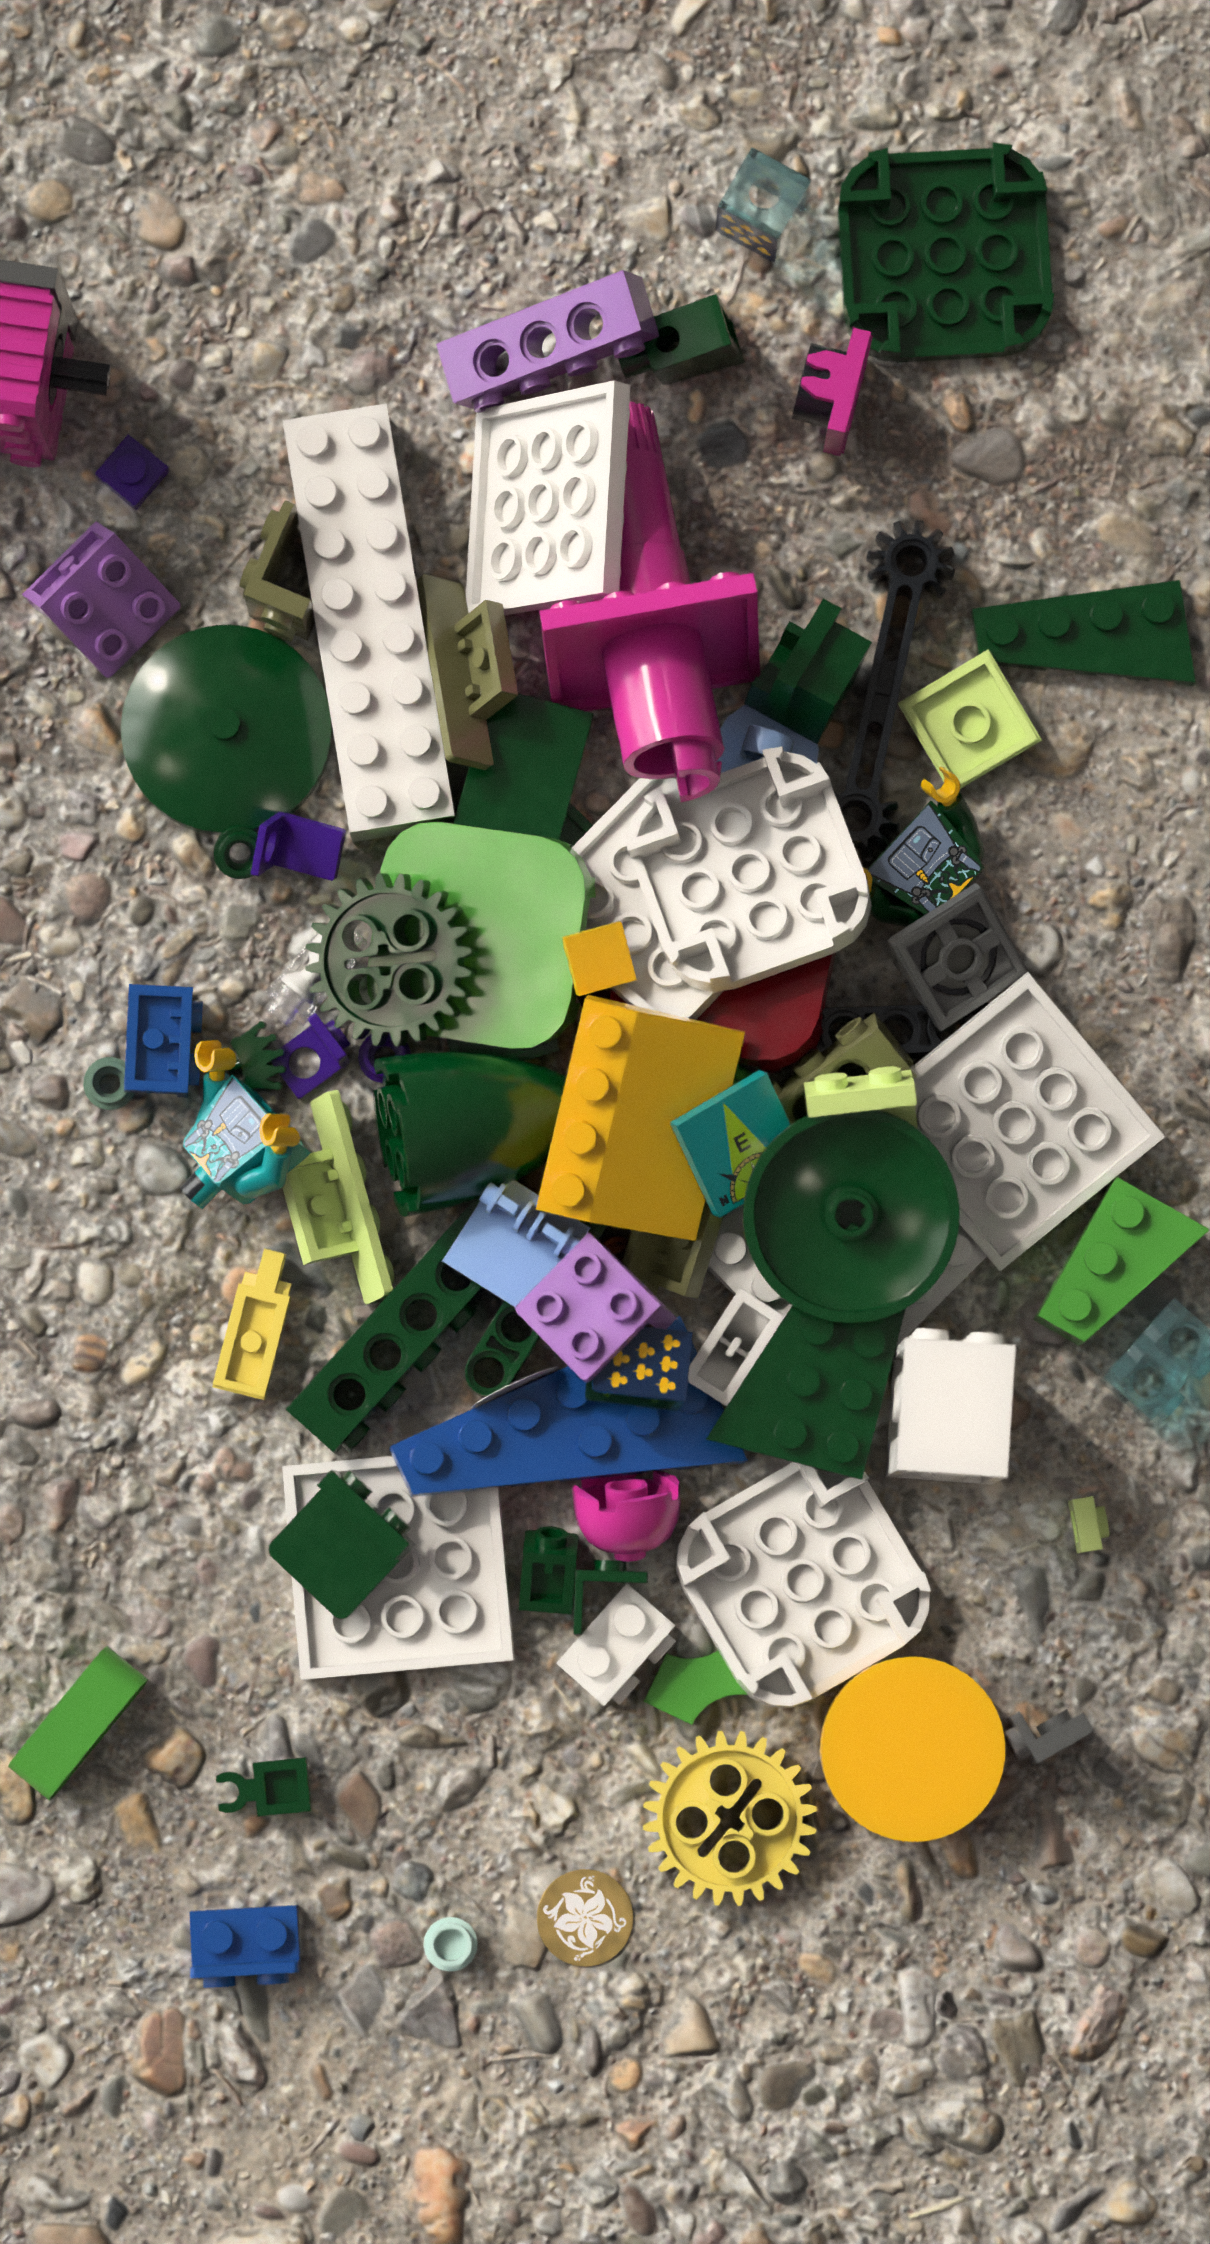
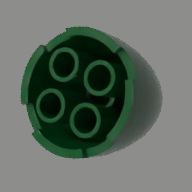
[373,1052,567,1217]

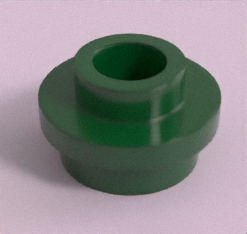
[214,826,258,879]

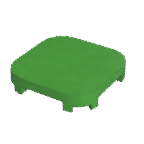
[367,822,596,1049]

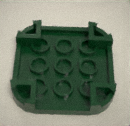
[837,142,1054,363]

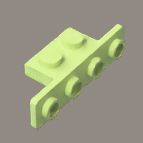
[282,1090,394,1305]

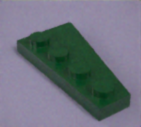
[971,580,1196,686]

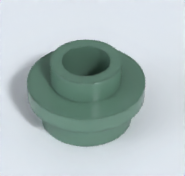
[83,1057,135,1110]

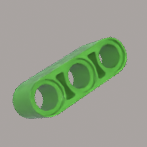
[8,1646,148,1801]

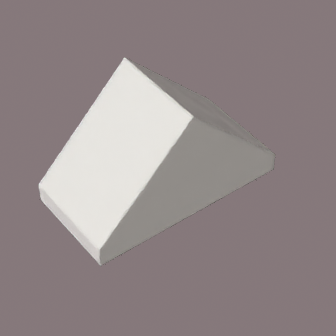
[688,1288,785,1406]

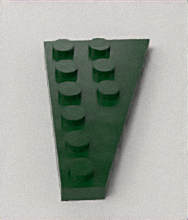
[706,1305,906,1480]

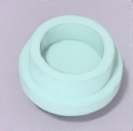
[424,1917,478,1972]

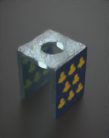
[716,147,812,262]

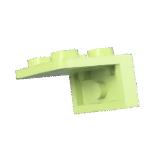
[804,1066,918,1128]

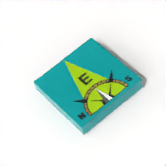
[670,1070,791,1218]

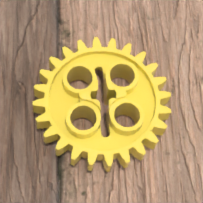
[643,1730,817,1906]

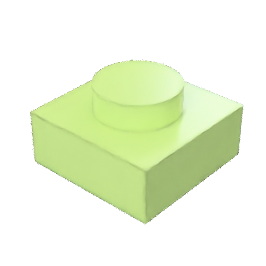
[1068,1496,1109,1554]

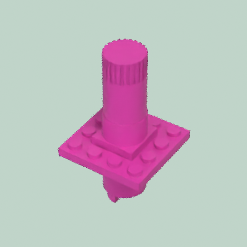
[539,401,760,802]

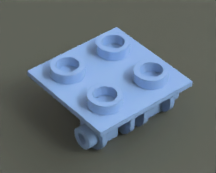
[442,1180,590,1308]

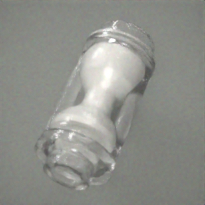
[263,922,368,1028]

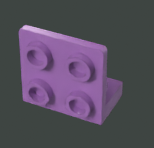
[22,521,180,678]
[515,1233,677,1382]

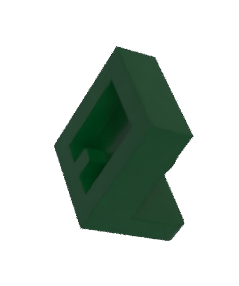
[519,1526,578,1615]

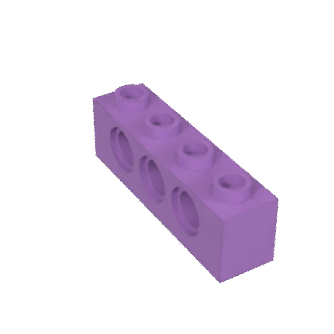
[436,270,660,413]

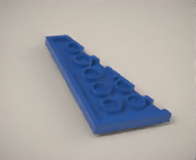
[389,1316,748,1497]

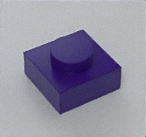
[94,434,170,511]

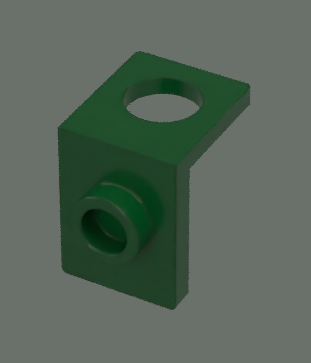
[573,1560,648,1635]

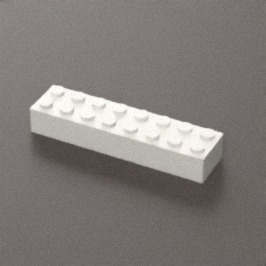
[282,403,455,842]

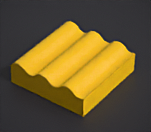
[562,921,637,996]

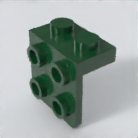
[268,1470,416,1619]

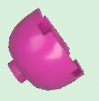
[573,1471,681,1562]

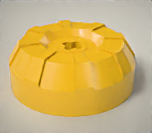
[820,1657,1005,1842]

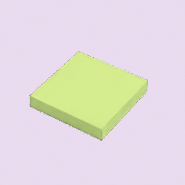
[897,649,1042,789]

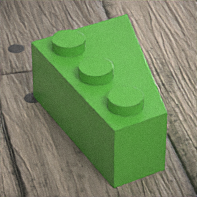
[1033,1177,1210,1346]

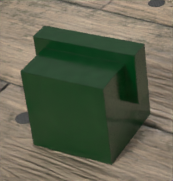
[744,598,872,744]

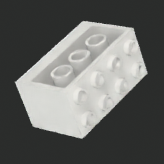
[885,1329,1016,1485]

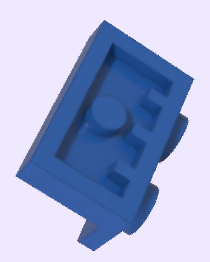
[124,984,203,1098]
[189,1905,301,1988]

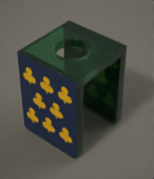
[584,1326,693,1411]

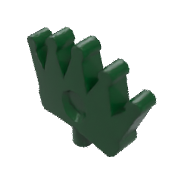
[229,1021,287,1090]

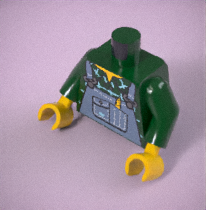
[862,767,985,927]

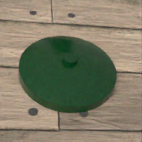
[121,625,332,835]
[743,1109,960,1323]

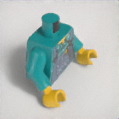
[180,1040,311,1209]

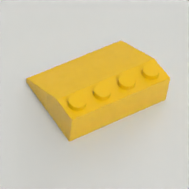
[536,995,745,1241]

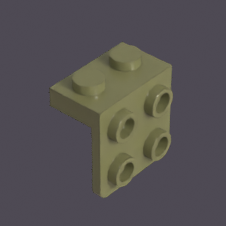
[239,500,315,642]

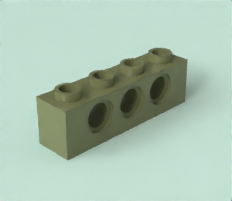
[771,1013,917,1124]

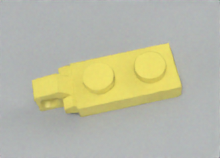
[212,1248,292,1400]

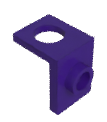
[251,812,346,881]
[271,1013,351,1099]

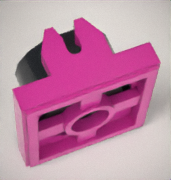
[792,327,873,456]

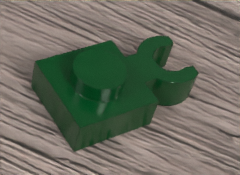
[216,1757,312,1817]

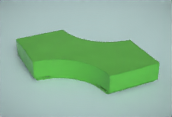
[643,1651,748,1725]

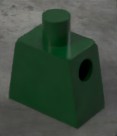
[618,294,745,385]

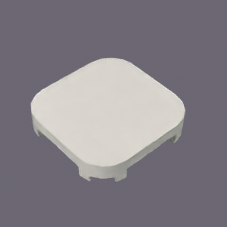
[625,746,872,992]
[676,1462,931,1708]

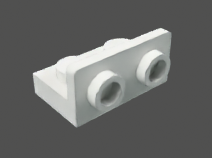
[556,1583,676,1706]

